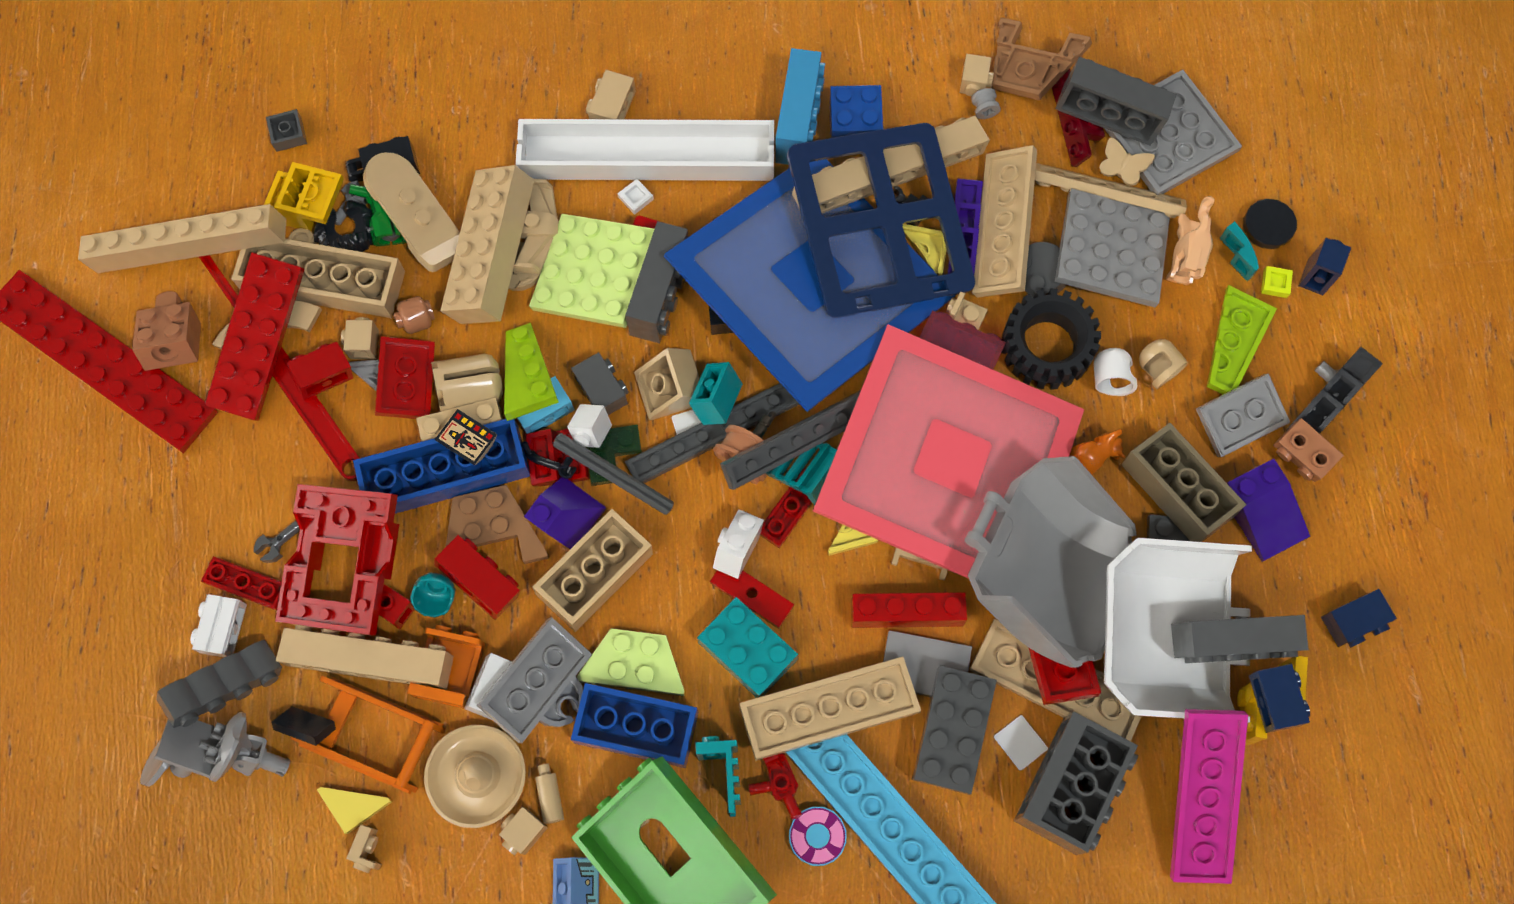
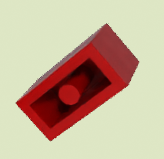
[287,341,353,400]

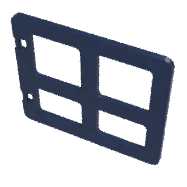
[787,123,975,318]

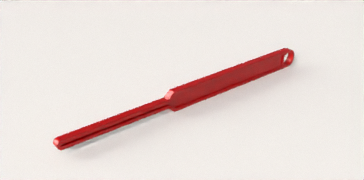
[199,255,360,481]

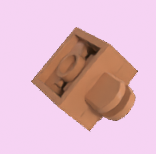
[132,291,201,371]

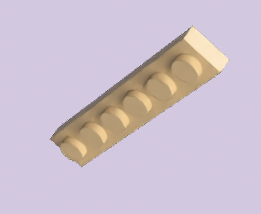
[1035,163,1187,218]

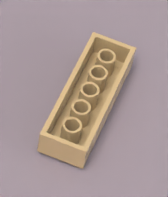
[440,165,534,324]
[231,239,405,318]

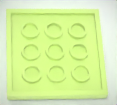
[529,214,655,328]

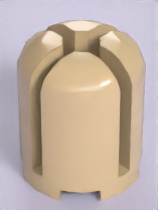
[431,354,503,412]

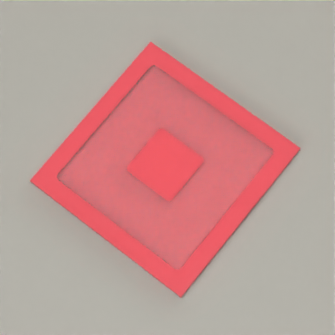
[813,324,1084,579]

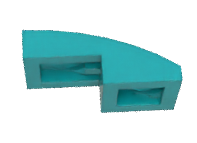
[1220,221,1259,281]

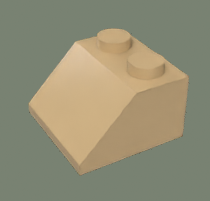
[634,348,700,420]

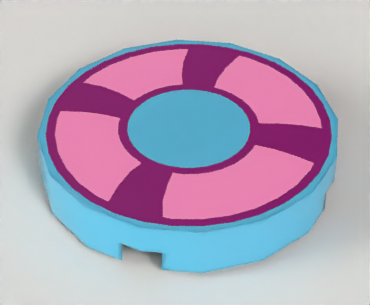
[789,807,846,866]

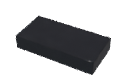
[271,706,336,746]

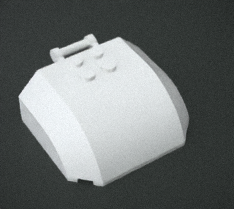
[1104,538,1252,723]

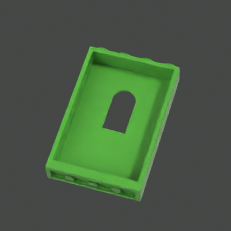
[571,756,777,904]

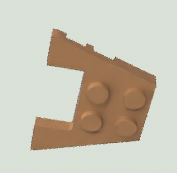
[992,17,1092,100]
[441,485,549,576]

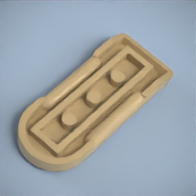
[363,153,460,272]

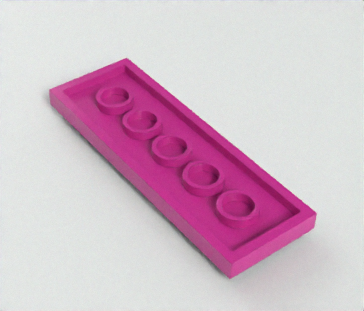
[1170,709,1248,884]

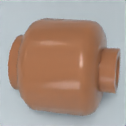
[393,296,435,334]

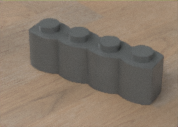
[156,640,282,728]

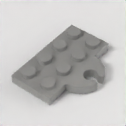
[476,617,592,743]

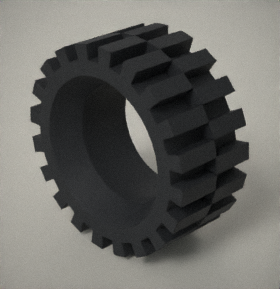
[1001,288,1101,390]

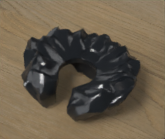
[314,200,373,252]

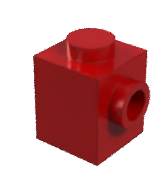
[379,584,415,630]

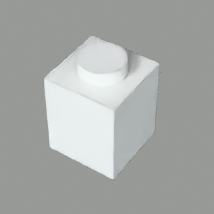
[567,404,612,448]

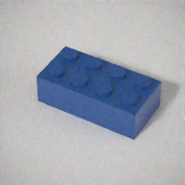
[571,683,699,768]

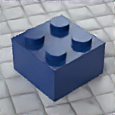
[829,85,883,138]

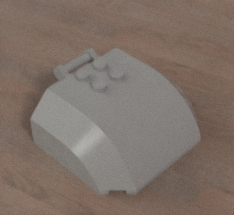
[965,456,1136,668]

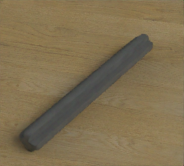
[553,433,674,515]

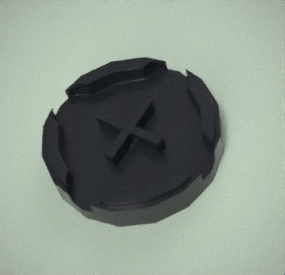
[1243,199,1297,249]

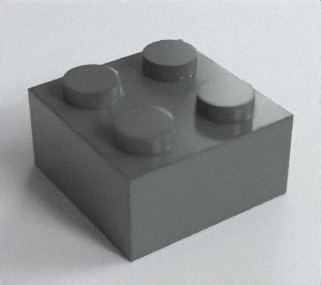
[266,109,307,152]

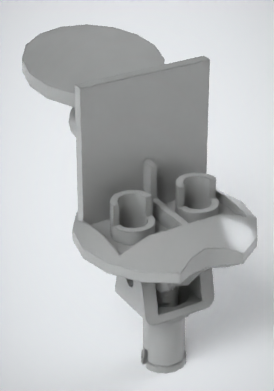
[140,712,290,787]

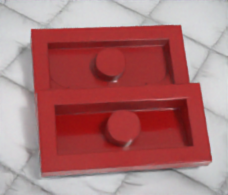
[526,429,590,486]

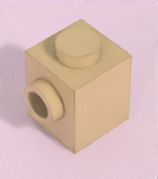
[959,54,994,97]
[341,317,379,359]
[499,807,548,855]

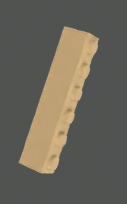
[276,625,454,690]

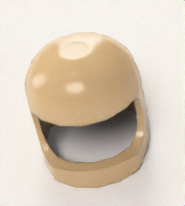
[1139,339,1188,390]

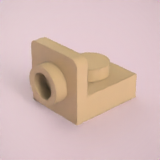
[946,291,988,335]
[346,825,382,873]

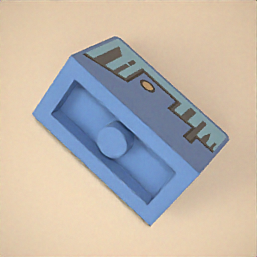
[553,857,599,904]

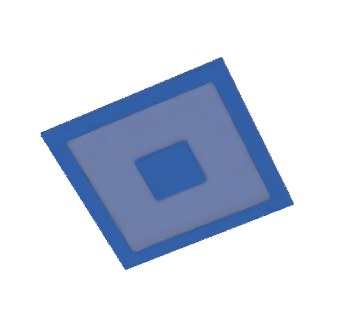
[664,159,956,412]

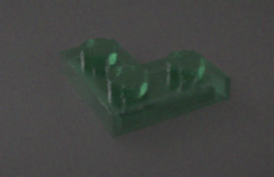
[586,425,642,486]

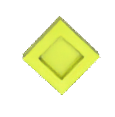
[1261,266,1293,298]

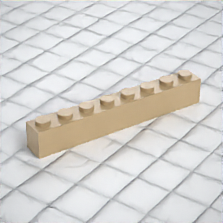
[792,116,990,213]
[78,204,286,273]

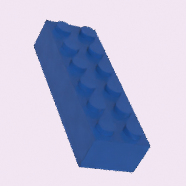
[353,419,530,514]

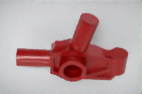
[748,753,802,820]

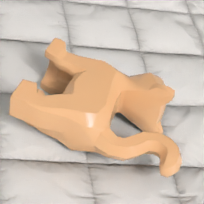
[1166,196,1215,285]

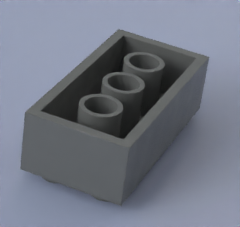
[1055,57,1177,146]
[625,221,689,344]
[1171,615,1309,663]
[912,665,997,795]

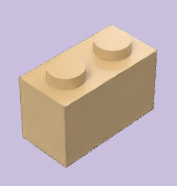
[586,70,636,119]

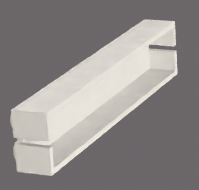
[516,119,774,181]

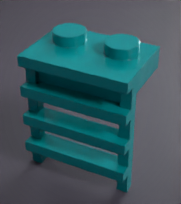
[766,442,837,506]
[695,736,741,817]

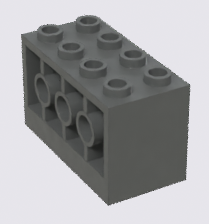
[1014,711,1138,855]

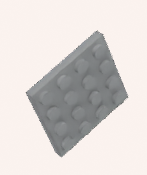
[1104,70,1242,195]
[1055,188,1170,308]

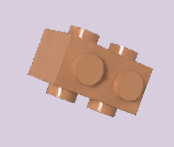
[1273,418,1344,482]

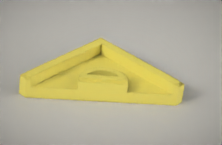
[903,224,947,276]
[828,525,878,556]
[317,787,392,834]

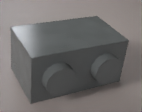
[571,352,629,415]

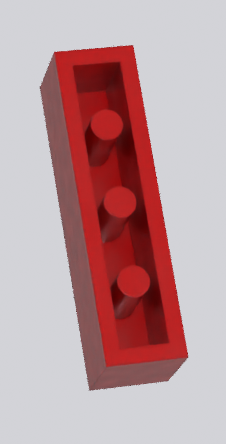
[851,592,967,628]

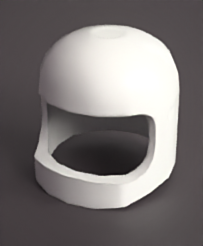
[1094,348,1138,396]

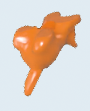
[1069,429,1126,475]

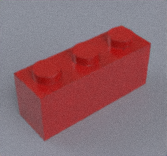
[434,535,520,621]

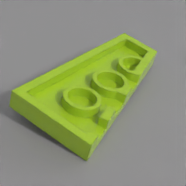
[1207,285,1277,395]
[504,323,559,421]

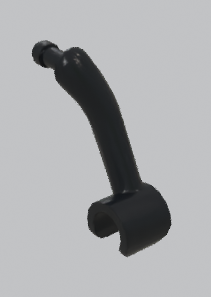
[522,441,577,479]

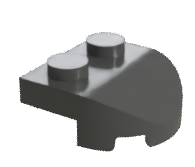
[1025,242,1066,298]

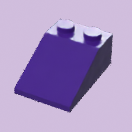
[1227,459,1310,562]

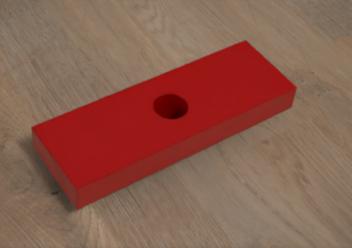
[760,467,812,549]
[201,556,282,611]
[710,570,794,629]

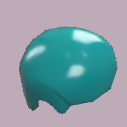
[410,572,456,617]

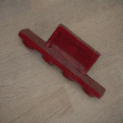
[1052,69,1105,167]

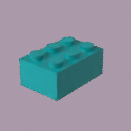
[697,597,798,698]

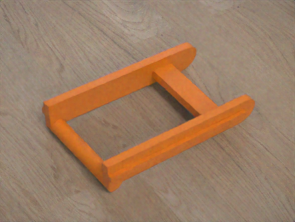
[290,675,445,794]

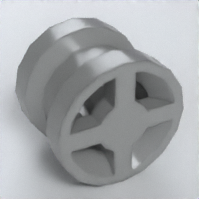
[971,88,1001,119]

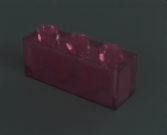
[919,310,1006,370]

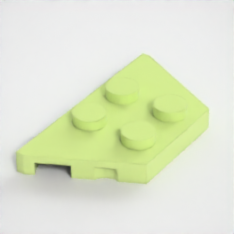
[577,628,685,696]

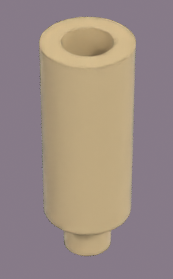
[535,764,564,824]

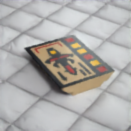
[435,409,497,465]

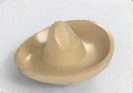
[424,725,526,828]

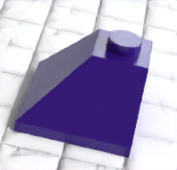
[524,477,607,549]

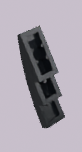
[1286,347,1383,434]

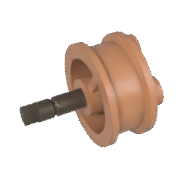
[713,411,777,485]

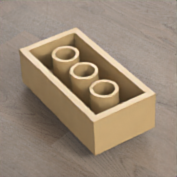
[533,509,653,632]

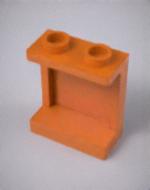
[407,625,485,709]

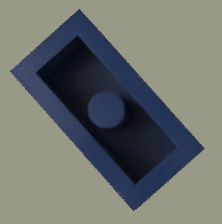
[1298,238,1352,296]
[1321,589,1397,648]
[1249,664,1310,733]

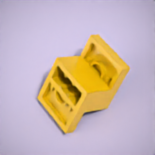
[264,162,344,231]
[1237,656,1308,745]

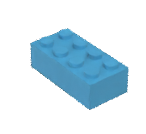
[775,48,825,165]

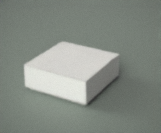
[617,179,654,215]

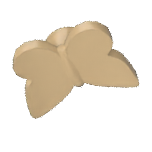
[1100,138,1155,186]

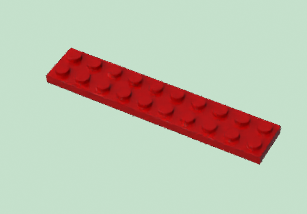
[0,270,218,454]

